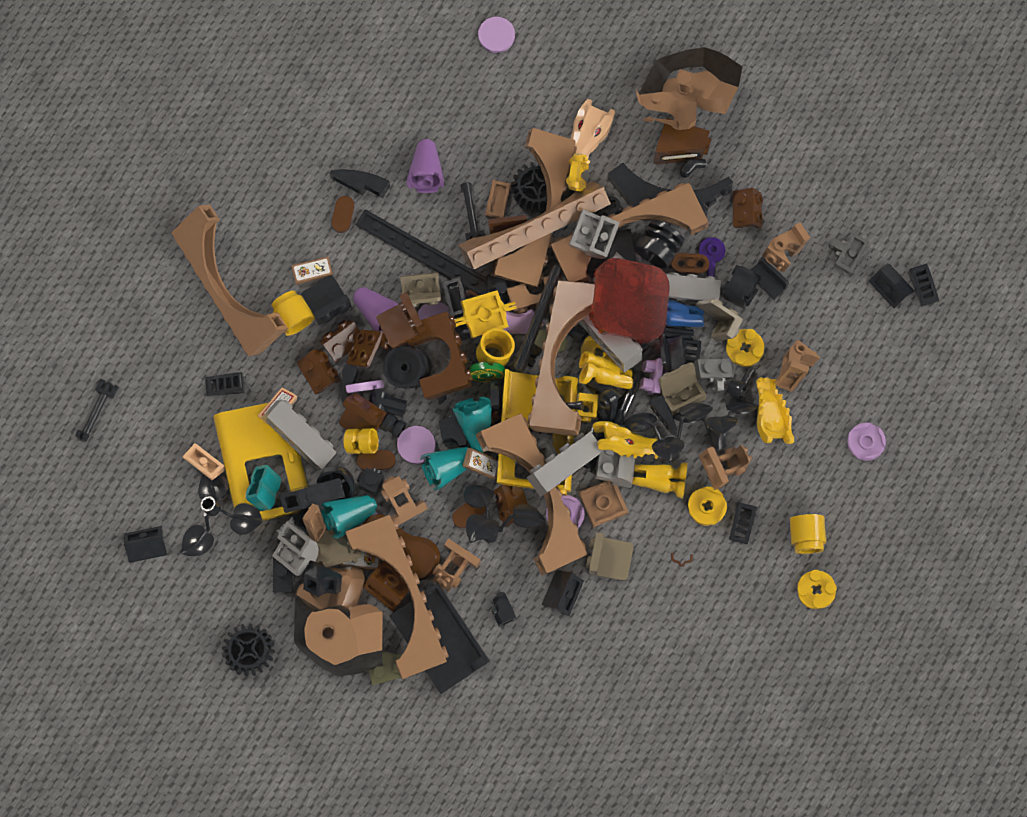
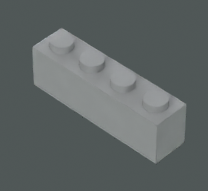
[642,270,721,304]
[578,307,642,373]
[261,400,337,470]
[527,432,604,497]

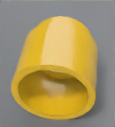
[271,290,315,336]
[476,328,515,367]
[789,514,826,554]

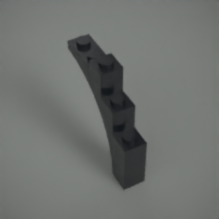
[607,163,733,218]

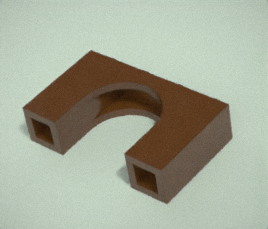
[408,311,473,401]

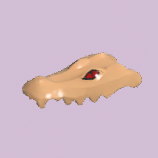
[571,99,616,158]

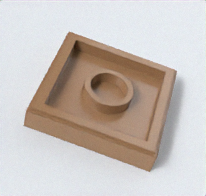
[578,481,629,528]

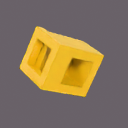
[576,393,598,423]

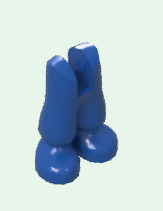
[650,296,704,329]

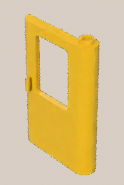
[497,369,578,495]
[213,403,310,521]

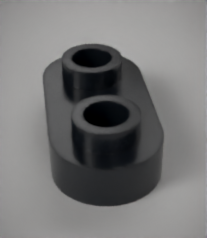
[596,390,618,422]

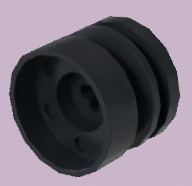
[634,220,685,269]

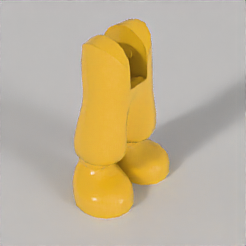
[579,351,633,389]
[632,462,688,499]

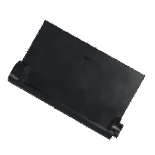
[389,582,490,694]

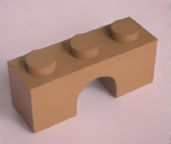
[507,274,564,314]

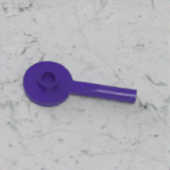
[699,237,726,277]

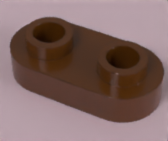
[672,253,709,274]

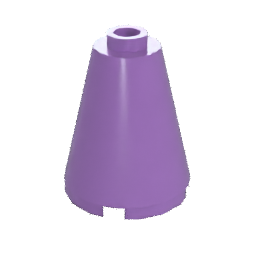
[407,139,444,193]
[353,287,399,333]

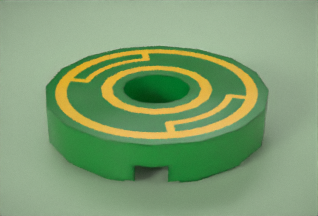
[469,362,505,382]

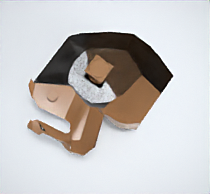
[636,47,743,130]
[294,565,384,676]

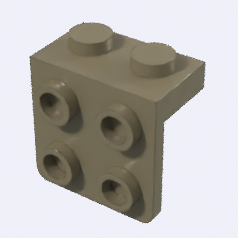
[400,272,441,307]
[696,298,743,341]
[659,363,707,415]
[586,532,633,581]

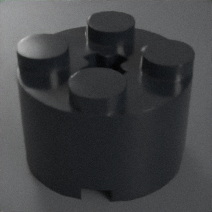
[722,265,763,310]

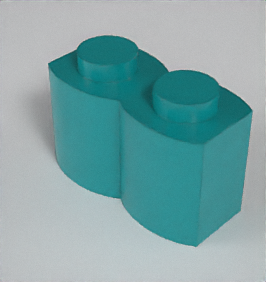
[245,465,281,511]

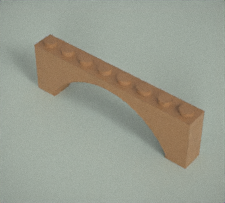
[491,128,577,288]
[458,181,611,269]
[551,183,709,283]
[171,205,288,356]
[528,281,606,436]
[476,414,587,576]
[345,515,449,679]

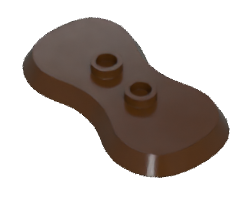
[361,514,440,581]

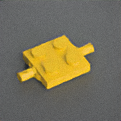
[454,290,517,338]

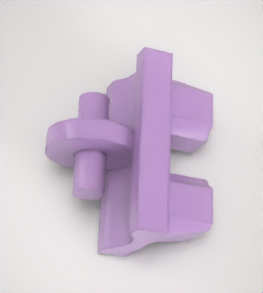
[639,358,667,395]

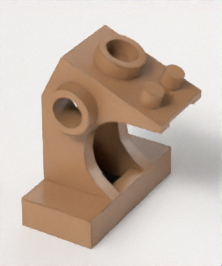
[761,223,810,272]
[775,340,820,392]
[699,445,752,490]
[381,476,428,525]
[433,538,481,592]

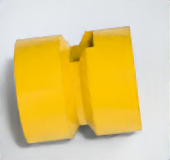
[343,428,379,454]

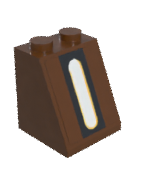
[654,118,712,164]

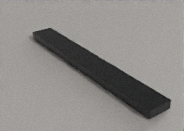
[355,209,486,296]

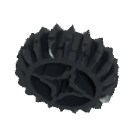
[511,162,547,212]
[222,623,275,677]

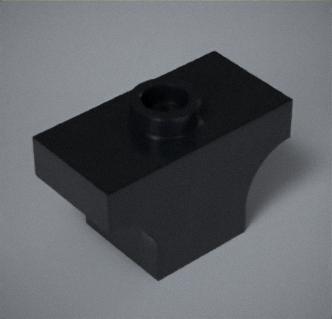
[438,408,467,448]
[303,560,342,597]

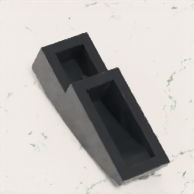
[330,169,390,198]
[443,277,471,340]

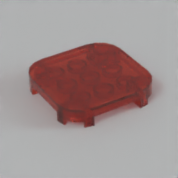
[589,258,670,343]

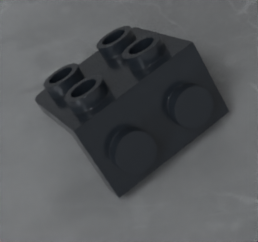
[301,276,352,325]

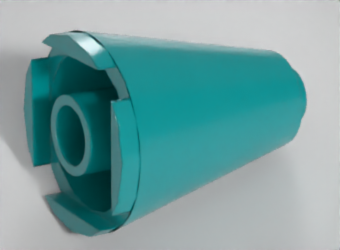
[453,397,491,453]
[420,447,468,491]
[321,495,377,539]

